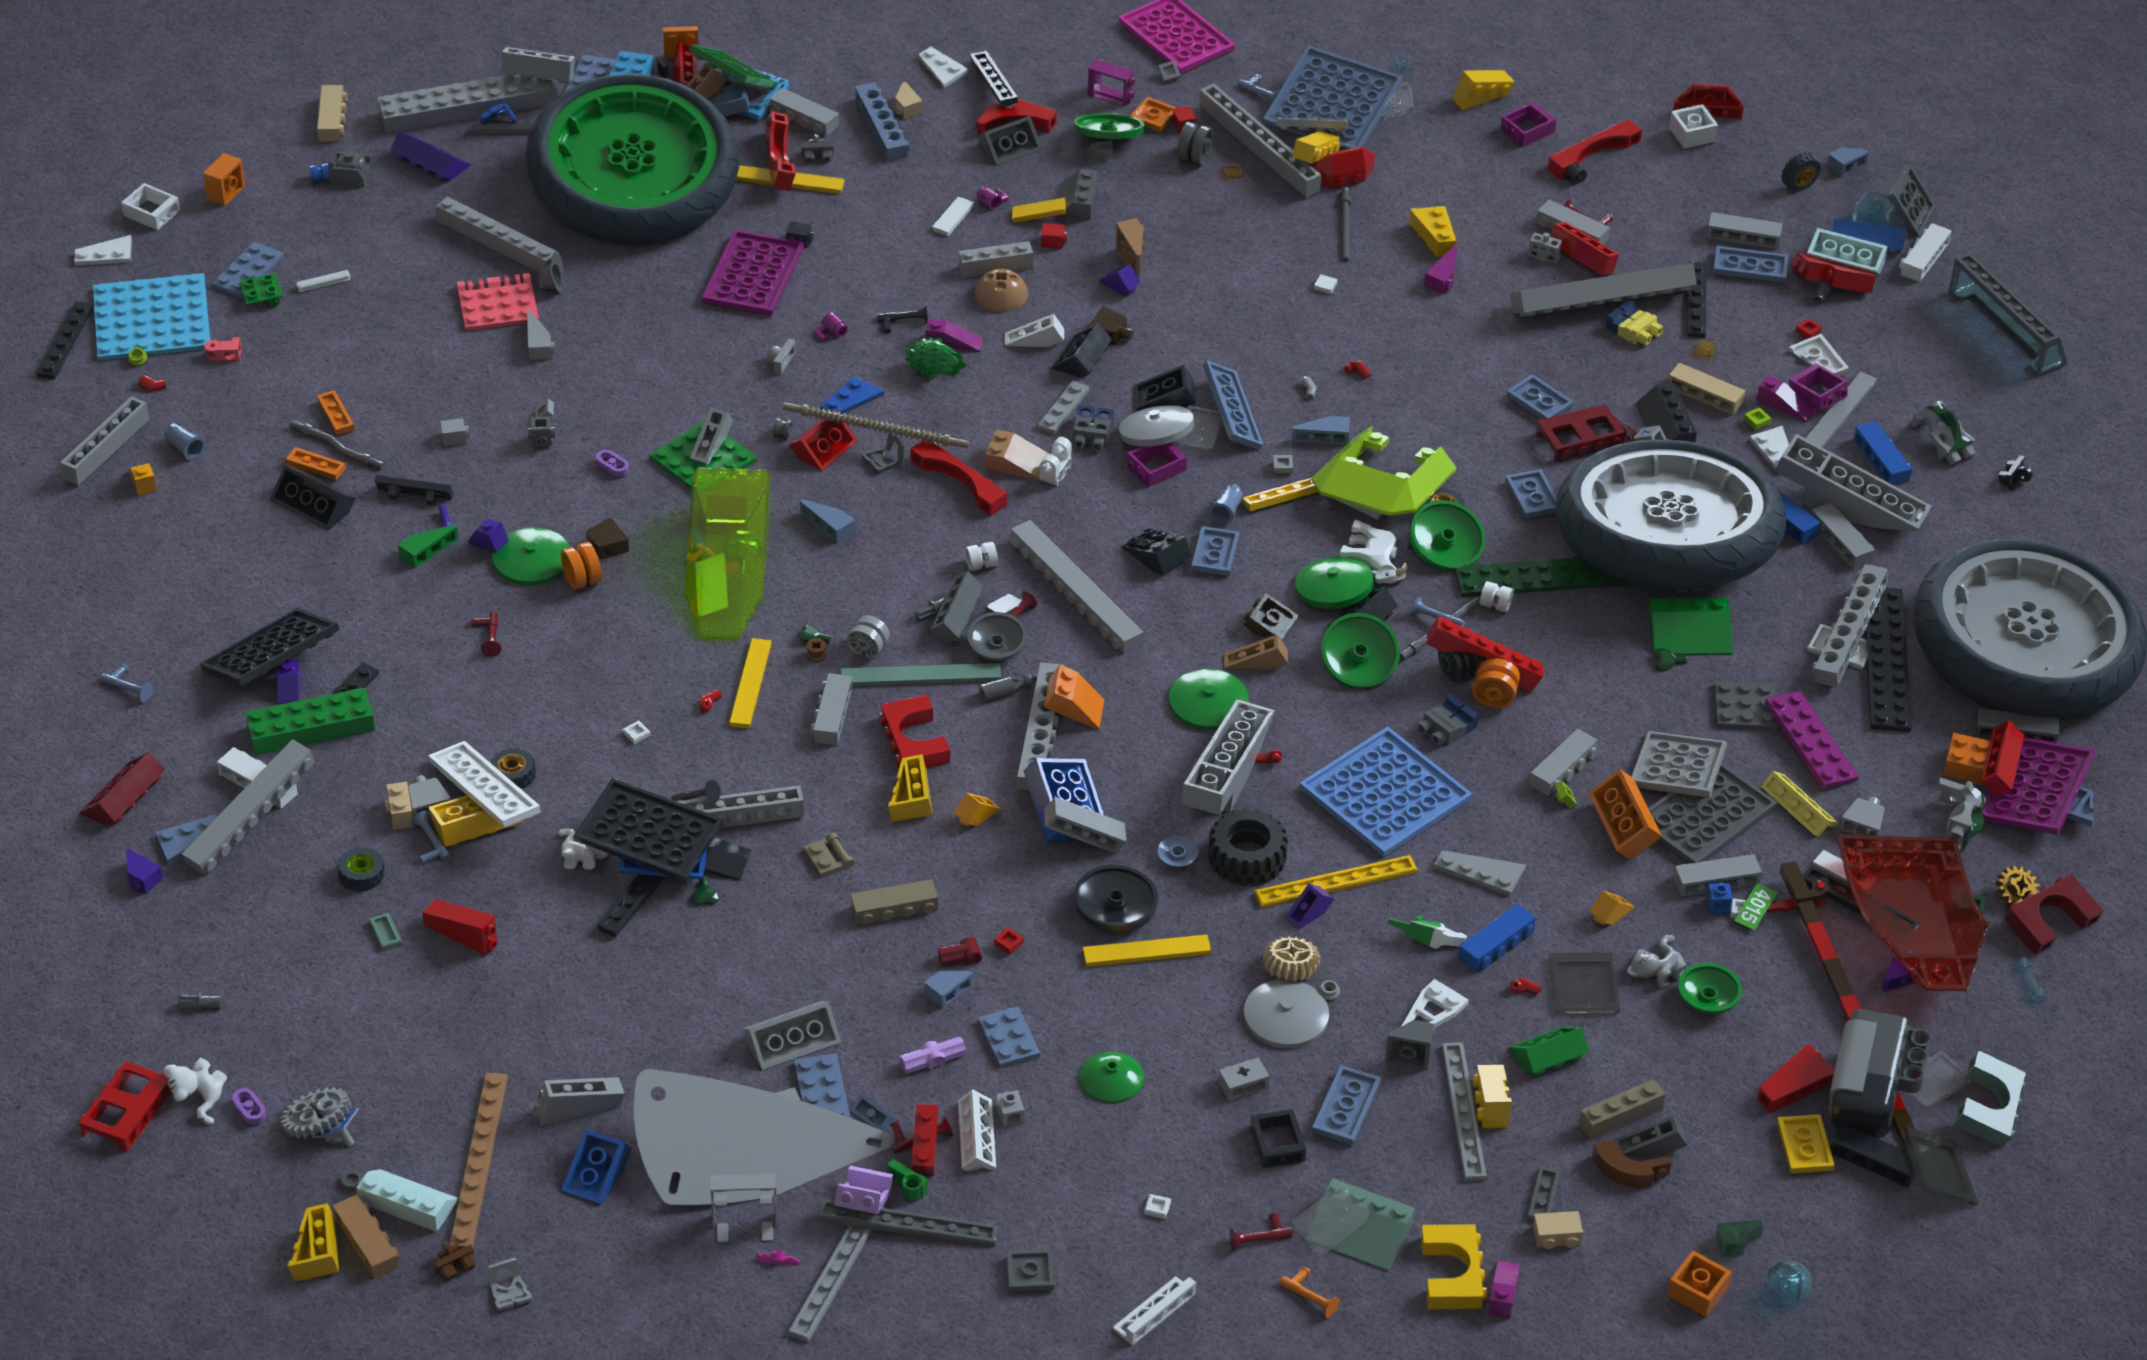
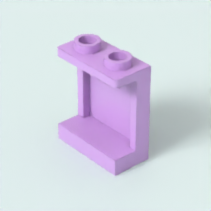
[835,1166,893,1214]

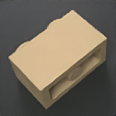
[1533,1211,1583,1249]

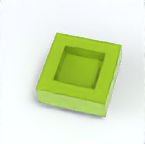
[1744,407,1771,430]
[1555,780,1577,808]

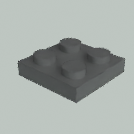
[1007,1249,1054,1292]

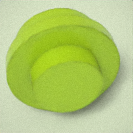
[128,348,147,366]

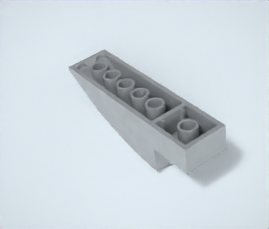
[1775,434,1932,531]
[1181,700,1274,815]

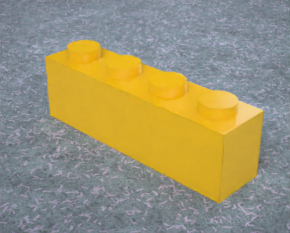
[1292,131,1340,163]

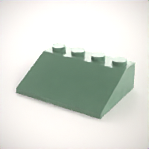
[1306,1178,1415,1271]

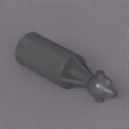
[979,674,1037,702]

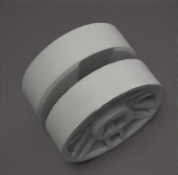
[847,615,890,659]

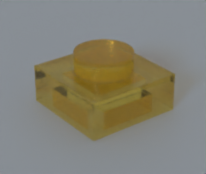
[1695,339,1717,359]

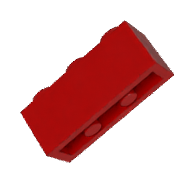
[912,1104,939,1176]

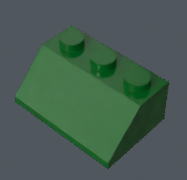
[1509,1026,1589,1075]

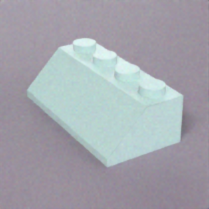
[1807,228,1887,274]
[357,1170,459,1232]

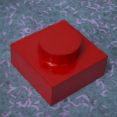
[1795,318,1822,339]
[994,927,1024,955]

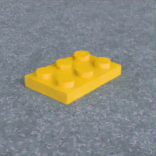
[1777,1114,1835,1174]

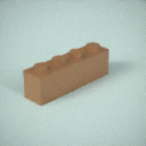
[333,1194,400,1279]

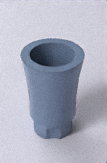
[164,424,206,461]
[1208,484,1243,525]

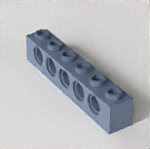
[855,82,910,161]

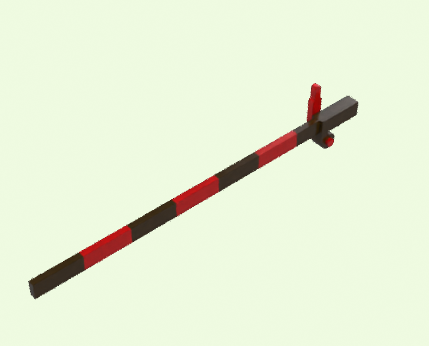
[1767,861,1923,1152]

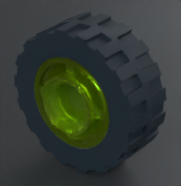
[338,847,384,892]

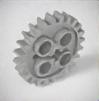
[281,1087,351,1139]

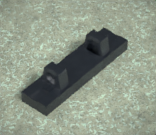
[375,475,454,505]

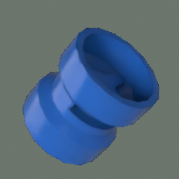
[310,164,329,183]

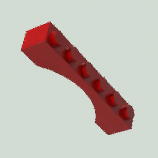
[765,111,796,191]
[1548,119,1642,180]
[910,440,1007,516]
[1426,616,1544,693]

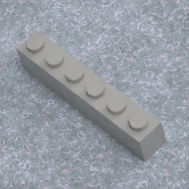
[60,396,149,486]

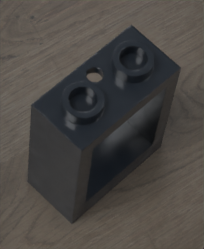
[1250,1109,1306,1168]

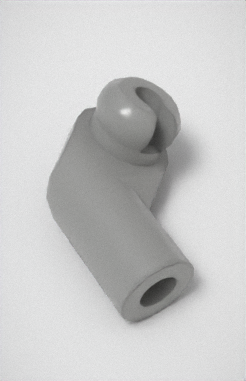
[1299,376,1317,400]

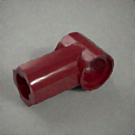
[938,937,982,966]

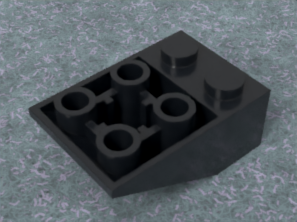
[1121,528,1192,574]

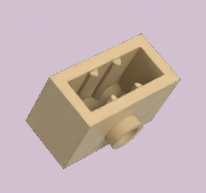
[385,782,414,830]

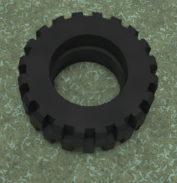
[1208,809,1288,886]

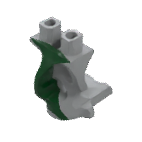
[1909,401,1975,465]
[1939,778,1986,855]

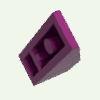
[1424,245,1458,294]
[925,318,983,352]
[1756,375,1815,422]
[1488,1260,1520,1319]

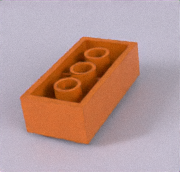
[1589,769,1662,859]

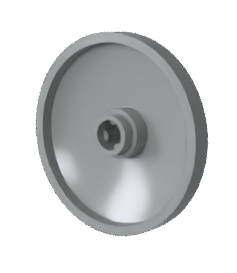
[1119,405,1195,447]
[1244,979,1329,1048]

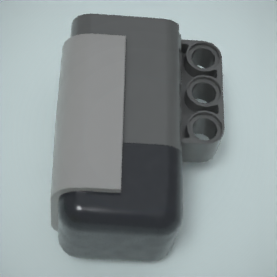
[1829,1009,1930,1138]

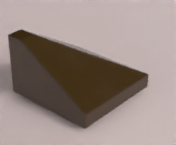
[657,56,669,79]

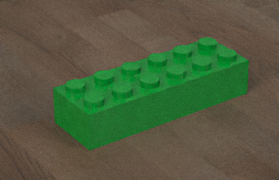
[245,688,375,755]

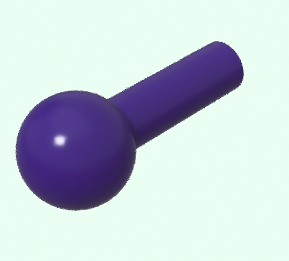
[438,504,454,528]

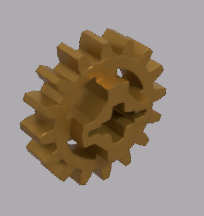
[1995,865,2040,906]

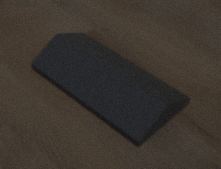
[705,838,752,880]

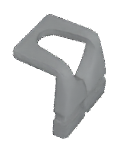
[487,1258,532,1311]

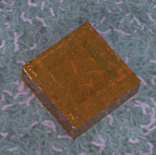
[1222,163,1244,180]

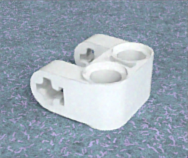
[1039,437,1072,486]

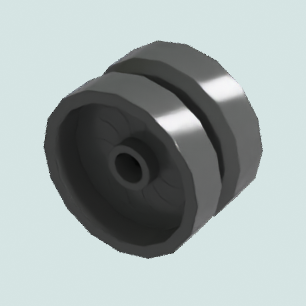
[1177,122,1213,165]

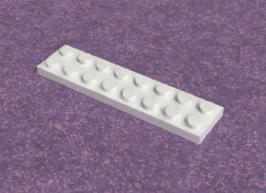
[428,741,541,827]

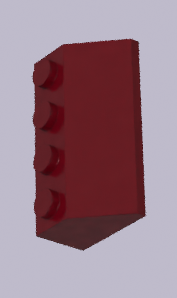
[79,752,165,826]

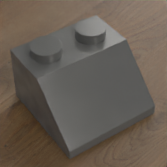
[1385,1020,1435,1070]

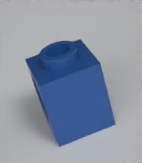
[1706,884,1733,915]

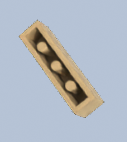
[317,85,347,142]
[1668,363,1746,415]

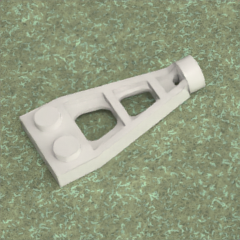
[1402,979,1469,1028]

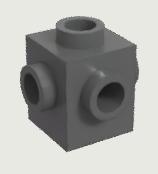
[528,417,555,447]

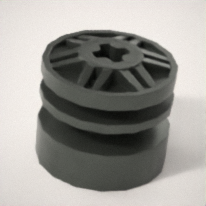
[1438,650,1487,682]

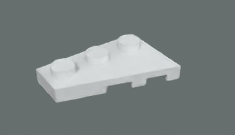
[919,47,968,88]
[1789,334,1849,376]
[1750,426,1789,475]

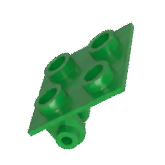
[240,273,283,307]

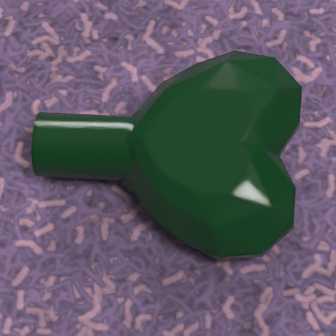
[798,625,832,644]
[1654,648,1687,671]
[692,876,719,905]

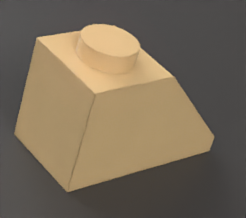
[894,82,922,119]

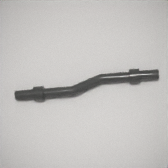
[290,420,385,470]

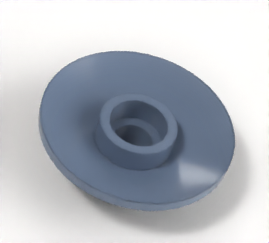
[1157,835,1199,868]

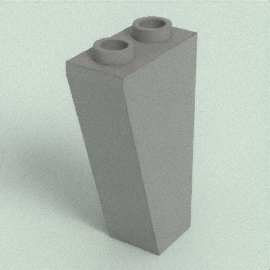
[533,1077,624,1126]

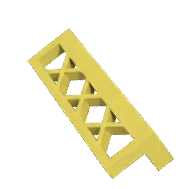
[1761,771,1839,837]

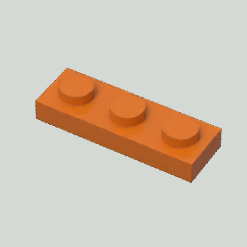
[317,390,355,435]
[285,447,346,480]

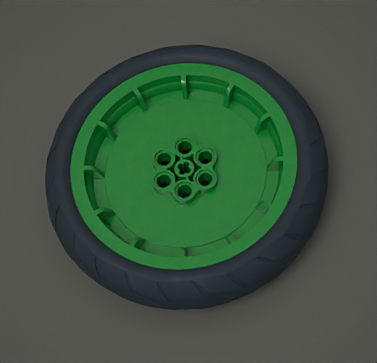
[525,74,739,244]

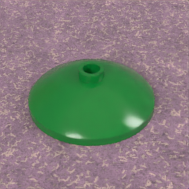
[1678,963,1742,1014]
[1079,1052,1144,1103]

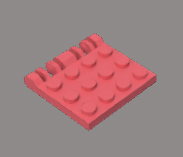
[457,273,539,331]

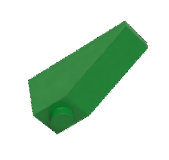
[398,525,458,568]

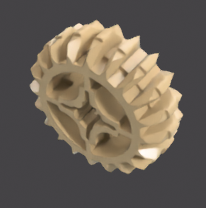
[1263,936,1320,982]

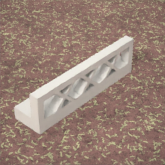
[958,1089,996,1171]
[1113,1277,1196,1345]

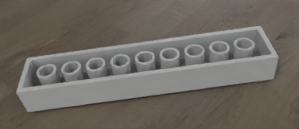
[377,74,558,134]
[1510,263,1697,317]

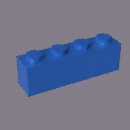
[1832,218,1906,253]
[1854,421,1912,486]
[1778,490,1820,544]
[1458,904,1536,972]

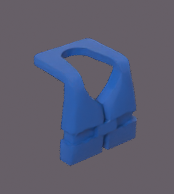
[480,104,517,124]

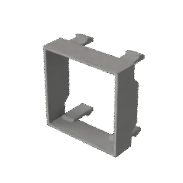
[711,1174,778,1243]

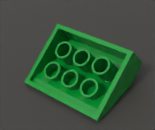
[1647,598,1733,655]

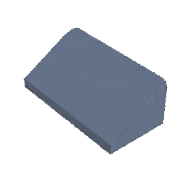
[849,1093,898,1131]

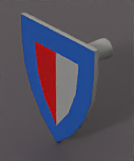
[310,1108,359,1147]

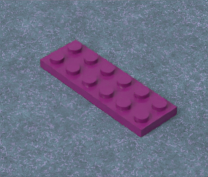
[1764,691,1859,790]

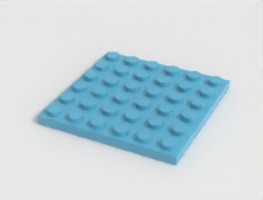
[93,273,210,361]

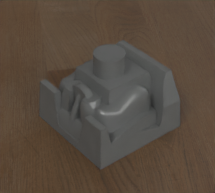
[329,150,372,187]

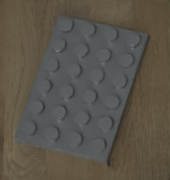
[1648,763,1778,864]

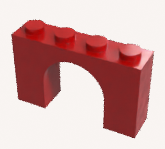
[878,695,950,768]

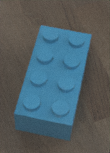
[609,51,654,76]

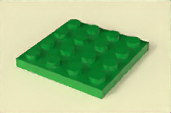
[689,44,777,89]
[650,421,757,496]

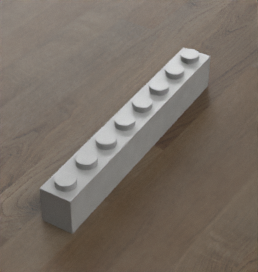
[436,197,559,273]
[182,739,315,875]

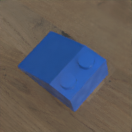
[561,1129,632,1204]

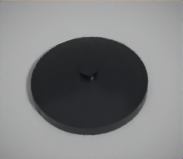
[1074,865,1158,932]

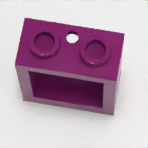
[1087,59,1135,106]
[1500,102,1557,147]
[1789,363,1848,412]
[1127,442,1187,487]

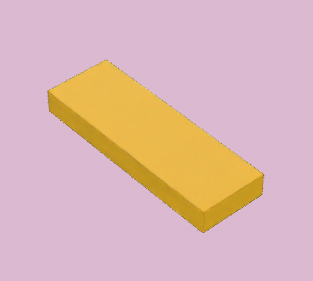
[1012,198,1066,222]

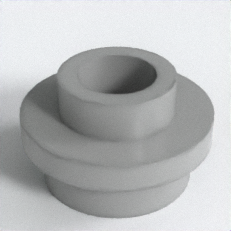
[1319,980,1340,1000]

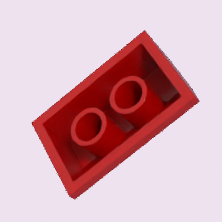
[789,410,858,471]

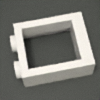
[121,183,180,230]

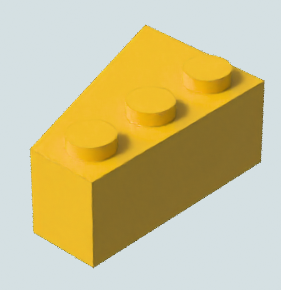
[1452,70,1515,110]
[1409,206,1456,257]
[888,754,933,821]
[1473,1065,1512,1128]
[288,1203,339,1281]

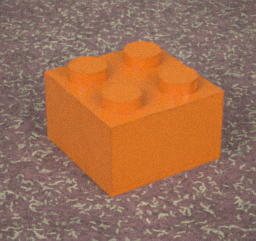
[203,153,245,206]
[1943,733,1990,785]
[1667,1251,1732,1317]

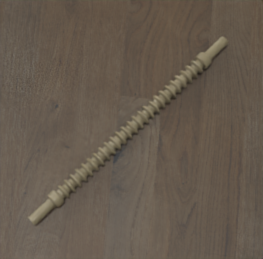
[782,402,969,449]

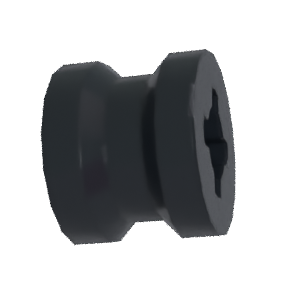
[1565,163,1587,185]

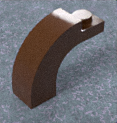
[1592,1139,1672,1188]

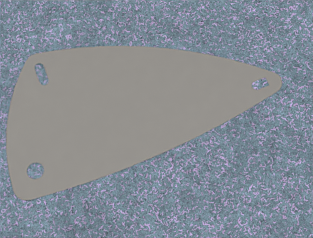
[634,1069,894,1205]

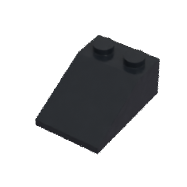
[1134,365,1196,411]

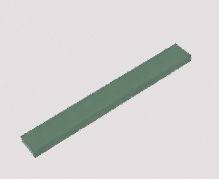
[841,663,1001,686]

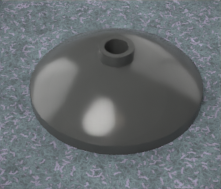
[967,612,1027,661]

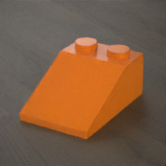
[1044,665,1104,729]

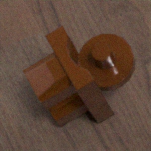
[433,1241,476,1281]

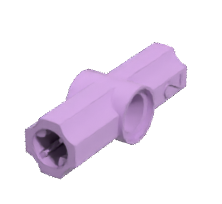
[899,1037,966,1074]

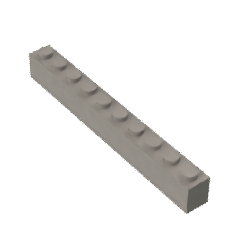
[1199,84,1321,198]
[1010,520,1144,654]

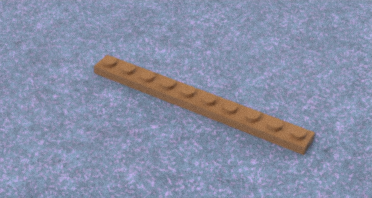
[450,1073,508,1249]

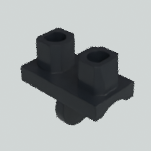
[1998,456,2033,491]

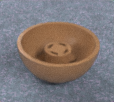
[974,269,1028,312]

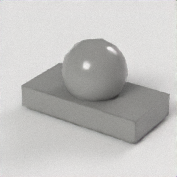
[767,339,796,375]

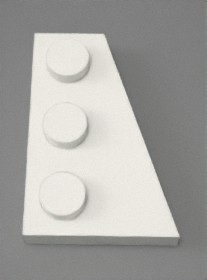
[74,235,132,266]

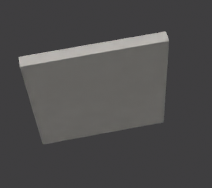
[1631,731,1727,798]

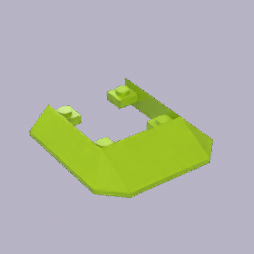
[1312,426,1456,516]

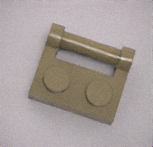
[803,833,855,878]

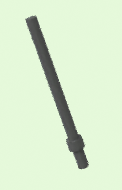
[1340,187,1351,261]
[1400,597,1480,661]

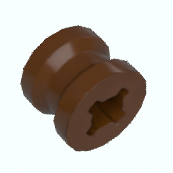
[806,638,827,662]

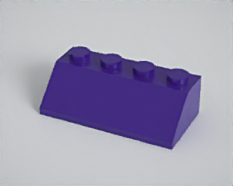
[390,131,471,180]

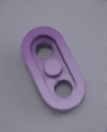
[596,450,629,477]
[232,1088,266,1125]

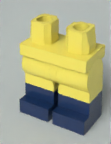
[1606,299,1663,346]

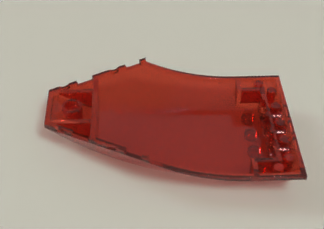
[1837,835,1990,991]

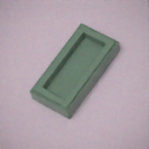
[369,913,402,951]

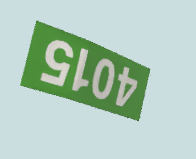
[1734,883,1778,930]

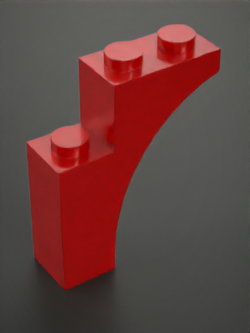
[975,99,1057,135]
[1792,253,1876,293]

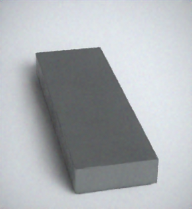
[1527,1166,1561,1221]

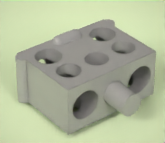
[1527,233,1562,264]

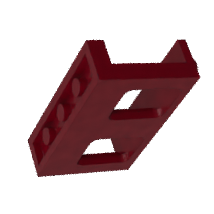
[1536,404,1625,462]

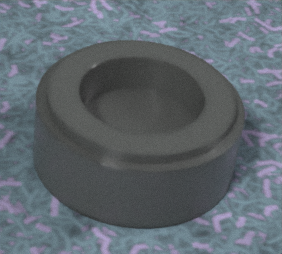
[340,1171,363,1192]

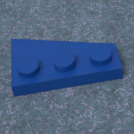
[820,376,884,415]

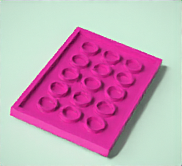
[1118,0,1235,74]

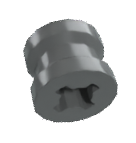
[773,418,793,439]

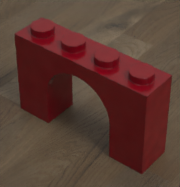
[2004,874,2104,955]

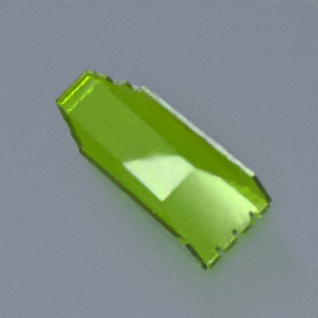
[684,468,773,641]

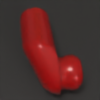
[1344,361,1372,379]
[139,376,166,392]
[699,689,722,712]
[1255,749,1282,764]
[1510,978,1542,996]

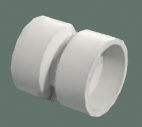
[965,542,998,572]
[1480,581,1514,613]

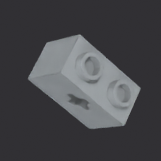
[1218,1058,1269,1101]

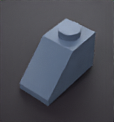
[1827,147,1869,177]
[924,971,973,1009]

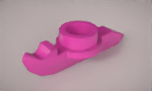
[756,1250,800,1265]

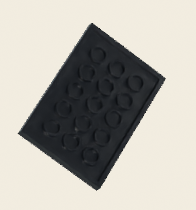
[199,608,340,686]
[573,778,723,882]

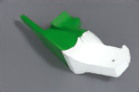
[1388,915,1467,948]

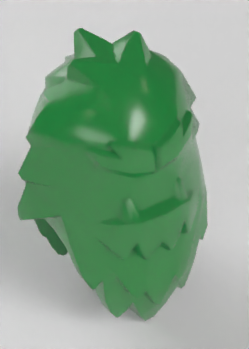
[904,338,967,379]

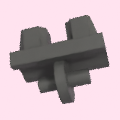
[801,135,833,162]

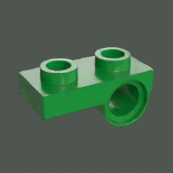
[887,1159,928,1202]

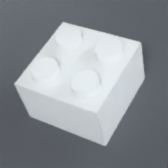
[1669,105,1718,149]

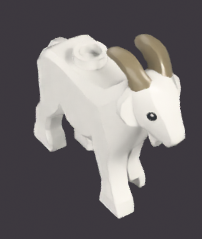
[1340,520,1407,583]

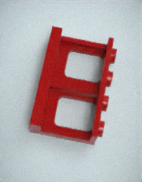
[79,1061,171,1152]

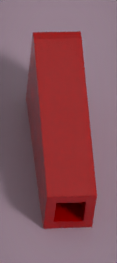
[422,899,498,956]
[1757,1043,1834,1113]

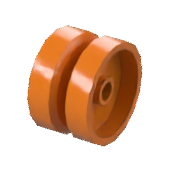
[560,542,602,590]
[1472,658,1520,709]

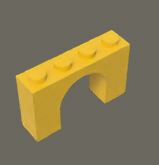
[1421,1224,1487,1309]

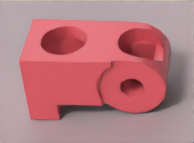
[204,337,242,361]

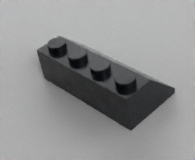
[1636,383,1697,443]
[269,465,356,530]

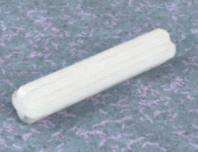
[296,270,350,292]

